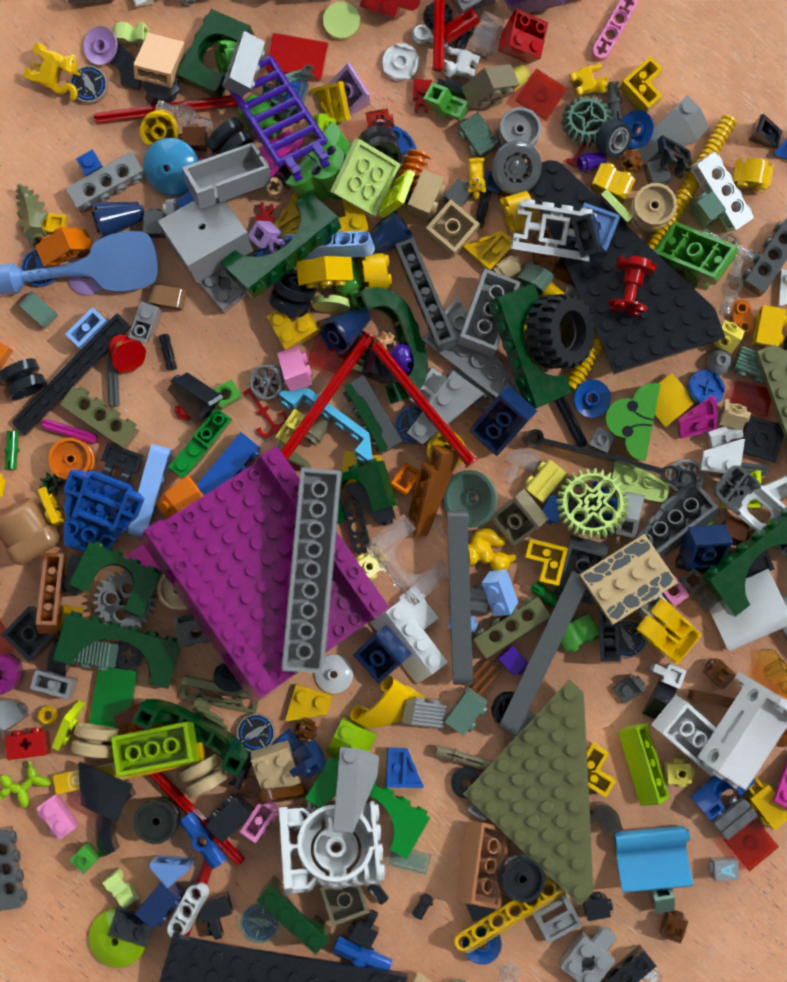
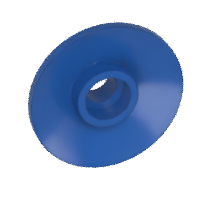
[621,110,654,149]
[574,379,611,418]
[463,928,502,965]

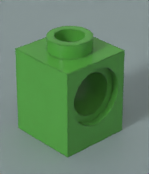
[214,379,243,409]
[70,842,101,874]

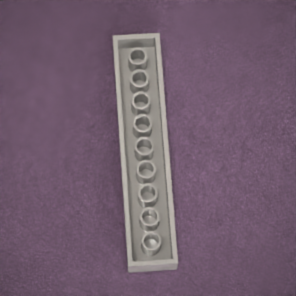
[282,467,341,674]

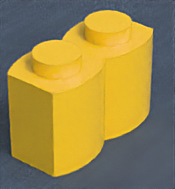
[590,162,636,203]

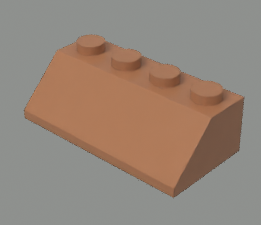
[455,822,509,910]

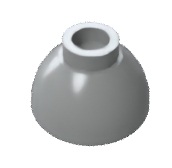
[705,349,732,375]

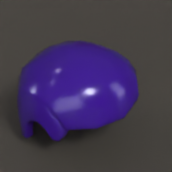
[390,344,412,375]

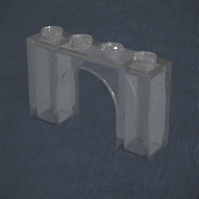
[365,514,449,606]

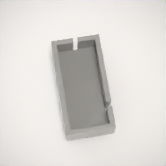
[182,142,271,210]

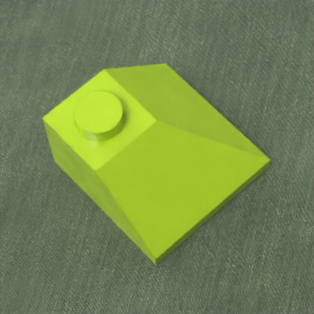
[326,717,377,758]

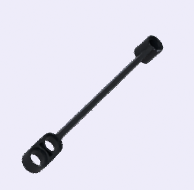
[523,429,697,488]

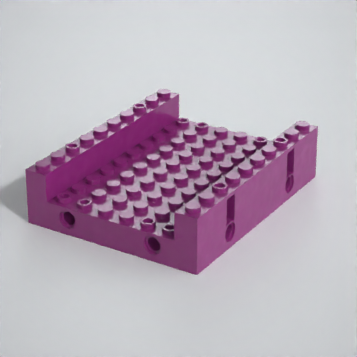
[141,446,390,704]

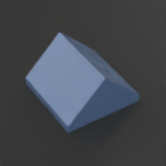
[149,855,195,889]

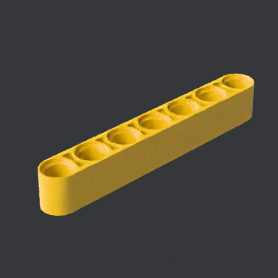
[455,878,566,954]

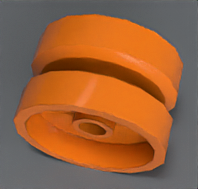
[48,438,96,480]

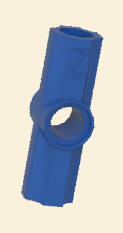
[178,811,227,870]
[332,934,393,970]

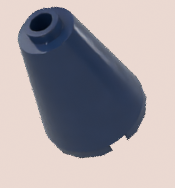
[90,202,145,239]
[369,210,415,254]
[319,307,371,354]

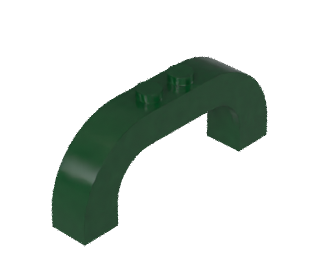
[354,287,428,404]
[131,699,248,777]

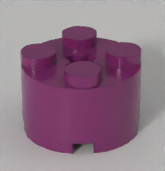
[0,653,23,695]

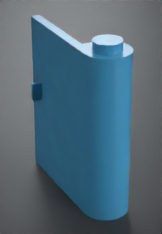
[613,825,694,893]

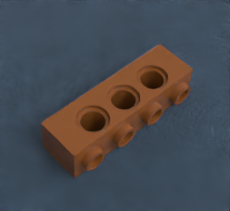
[36,553,66,634]

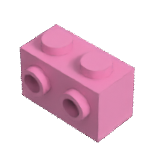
[277,345,313,392]
[36,794,80,840]
[240,803,279,843]

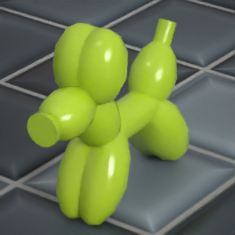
[0,761,51,808]

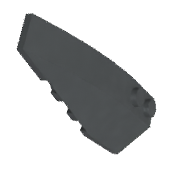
[635,481,721,558]

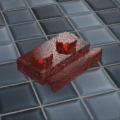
[730,380,771,417]

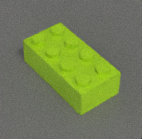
[111,722,199,777]

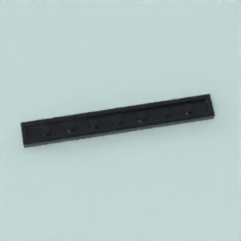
[12,313,132,436]

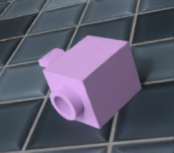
[249,221,285,253]

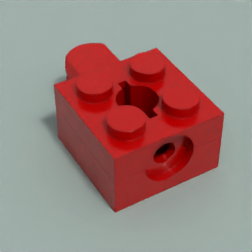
[359,0,421,18]

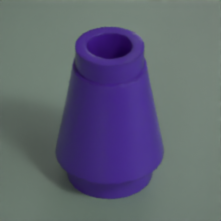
[576,152,606,172]

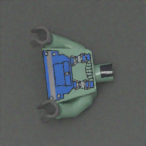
[262,64,315,124]

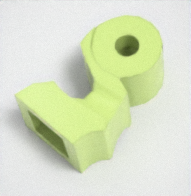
[113,22,150,47]
[102,868,139,909]

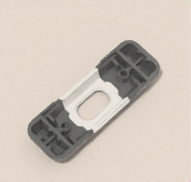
[714,465,787,557]

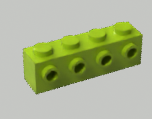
[618,723,670,806]

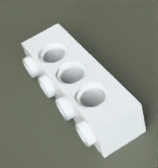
[691,152,754,232]

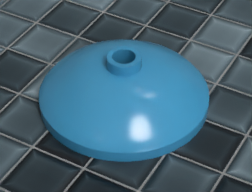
[143,138,199,196]

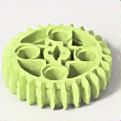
[557,468,629,540]

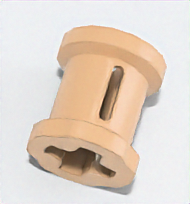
[266,178,284,200]

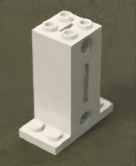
[698,672,787,790]

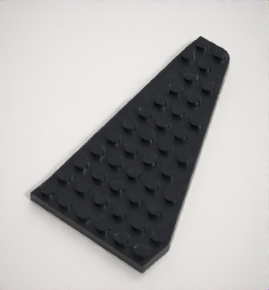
[524,160,725,375]
[159,933,407,982]

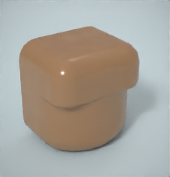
[0,499,61,565]

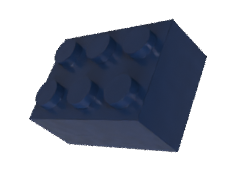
[469,385,537,456]

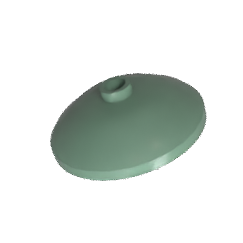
[444,470,497,528]

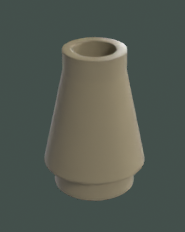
[304,417,330,446]

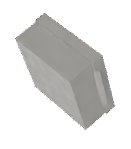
[158,200,253,283]

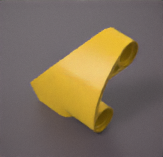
[350,676,427,729]

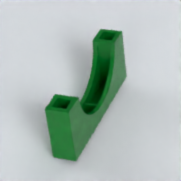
[305,756,430,859]

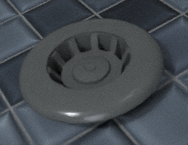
[492,140,542,195]

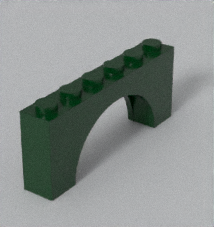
[221,191,342,299]
[488,283,572,409]
[702,507,787,617]
[52,610,180,689]

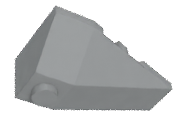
[635,95,710,167]
[333,747,379,834]

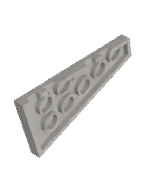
[422,297,522,399]

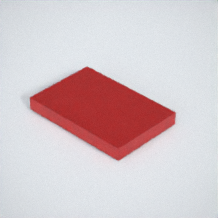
[266,33,328,81]

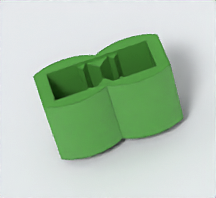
[561,612,599,653]

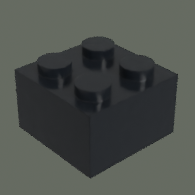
[1,606,60,662]
[206,792,254,843]

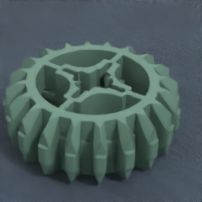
[561,94,613,147]

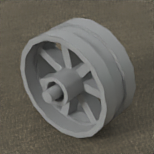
[249,364,286,400]

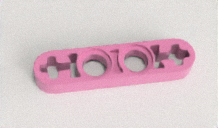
[592,0,637,61]

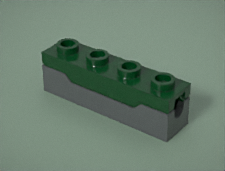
[343,375,402,454]

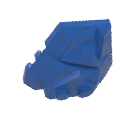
[64,469,145,552]

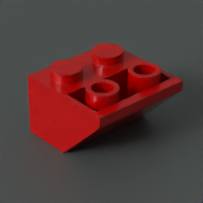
[498,9,549,64]

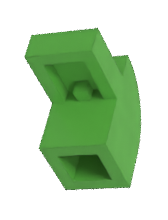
[423,82,470,121]

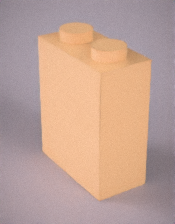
[134,33,185,88]

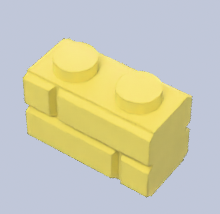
[524,459,567,504]

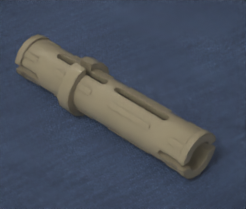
[435,745,493,771]

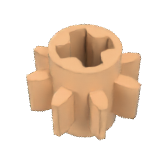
[373,331,398,354]

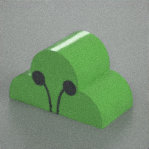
[286,122,351,203]
[654,222,739,290]
[606,383,661,461]

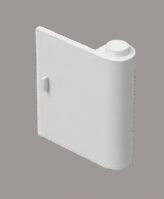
[704,569,787,651]

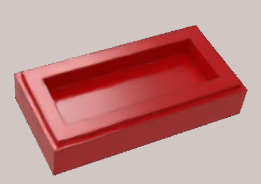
[444,8,480,43]

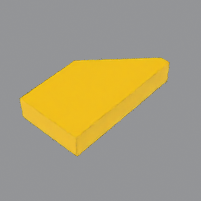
[42,213,68,234]

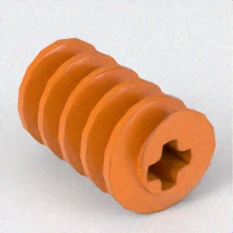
[395,149,431,193]

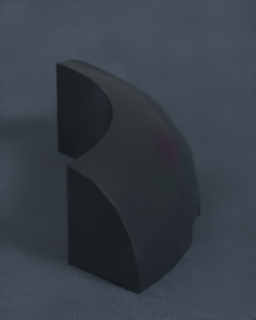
[95,779,136,857]

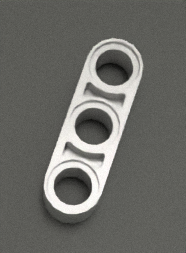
[167,882,209,938]

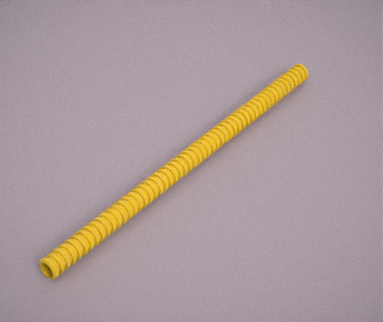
[567,114,737,392]

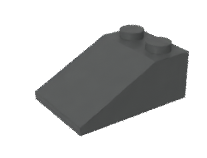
[555,535,608,604]

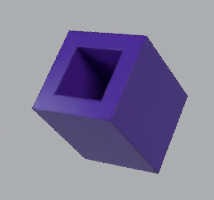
[498,645,528,676]

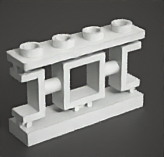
[510,199,597,261]

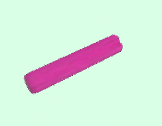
[41,419,98,444]

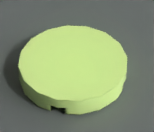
[323,2,360,40]
[312,295,351,314]

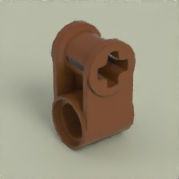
[532,229,554,265]

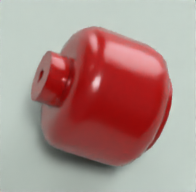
[174,404,191,421]

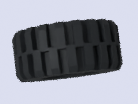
[525,294,595,369]

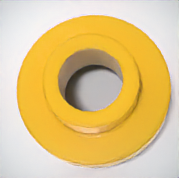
[38,705,58,725]

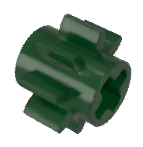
[39,473,64,496]

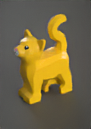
[22,42,81,101]

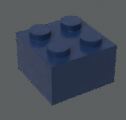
[679,524,733,569]
[353,625,412,684]
[135,882,184,929]

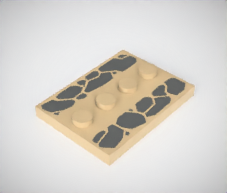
[579,534,678,625]

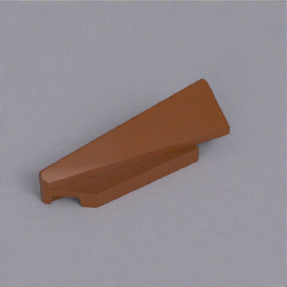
[408,445,459,537]

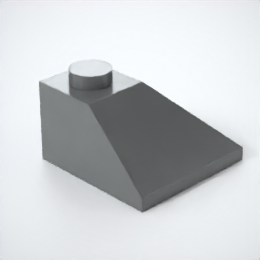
[0,697,30,733]

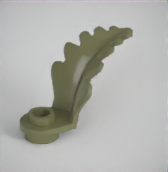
[16,184,48,248]

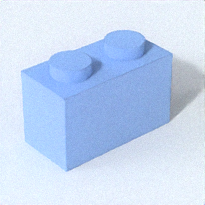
[65,307,108,349]
[481,569,518,616]

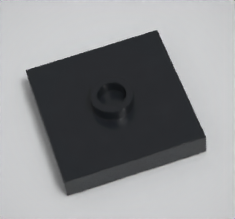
[741,415,784,463]

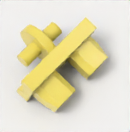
[276,408,305,444]

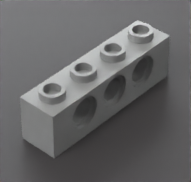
[66,151,145,212]

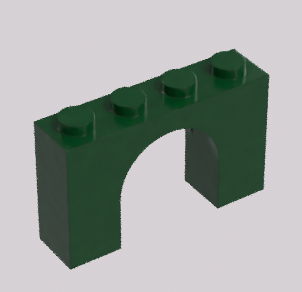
[176,9,254,98]
[337,458,397,525]
[69,541,162,619]
[256,875,331,955]

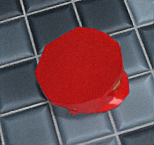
[109,335,146,372]

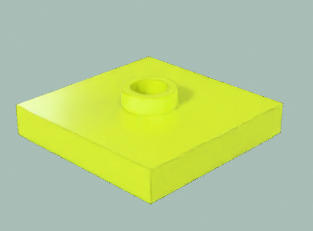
[379,170,415,218]

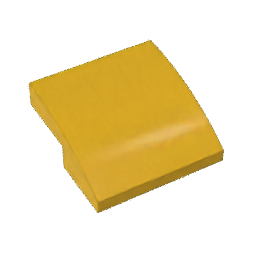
[655,372,694,427]

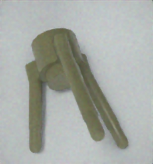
[192,694,243,729]

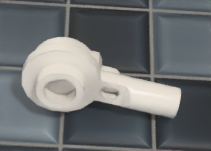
[412,25,448,49]

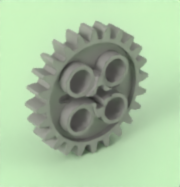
[93,570,157,628]

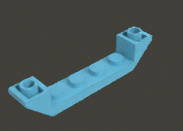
[279,388,372,465]

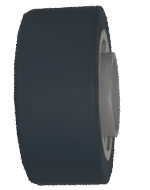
[596,119,632,158]

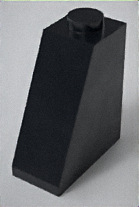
[168,372,223,424]
[346,481,396,526]

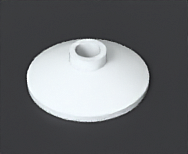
[315,655,353,693]

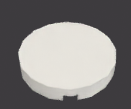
[382,43,419,82]

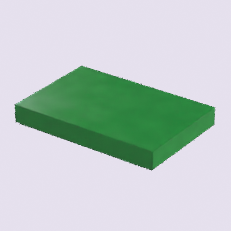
[89,667,138,729]

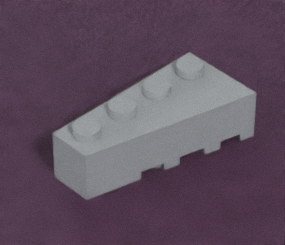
[407,371,484,446]

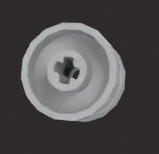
[497,107,541,157]

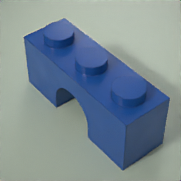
[691,775,755,821]

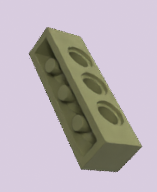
[60,386,139,449]
[472,596,551,659]

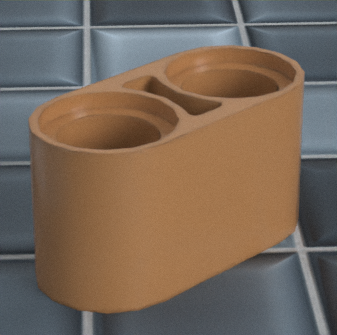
[148,284,187,310]

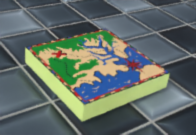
[601,190,632,226]

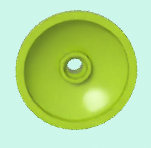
[89,908,147,968]

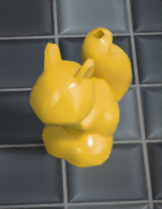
[468,528,516,571]

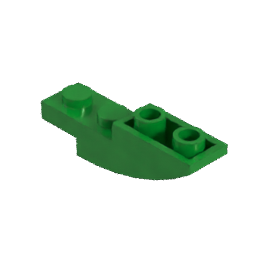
[168,408,232,479]

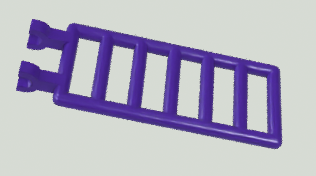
[223,56,330,182]

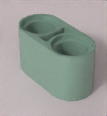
[517,262,554,293]
[19,291,58,329]

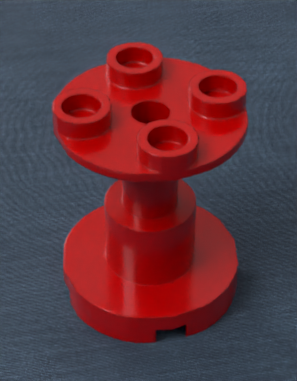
[608,256,656,317]

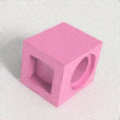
[662,577,690,607]

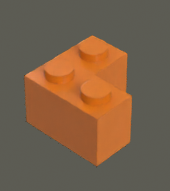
[35,226,93,267]

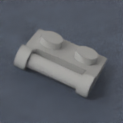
[533,894,582,944]

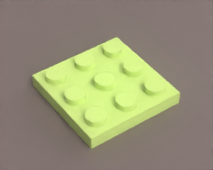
[330,138,400,217]

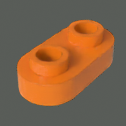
[730,299,754,338]

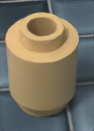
[492,255,522,278]

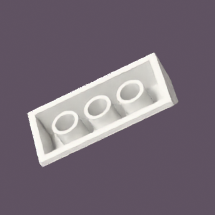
[371,600,448,684]

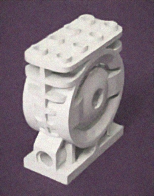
[279,801,385,896]

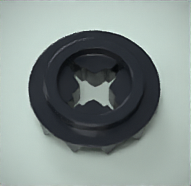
[423,1,453,31]
[116,641,144,670]
[451,767,480,799]

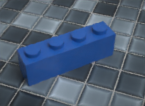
[196,432,260,495]

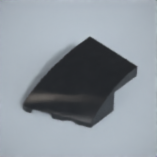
[78,761,133,822]

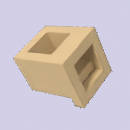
[720,399,751,430]

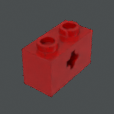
[5,727,51,761]

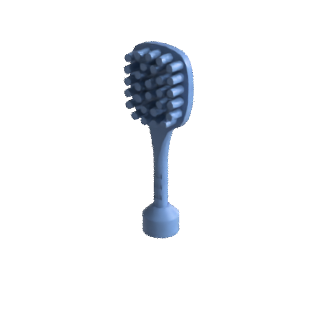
[0,231,159,296]

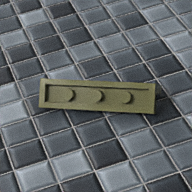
[180,675,259,714]

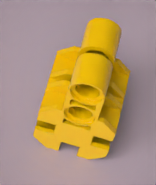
[636,598,702,665]

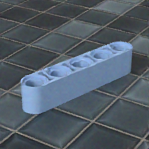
[281,231,375,260]
[128,444,172,538]

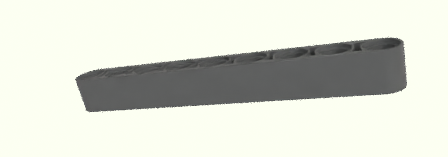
[447,510,473,685]
[498,571,587,737]

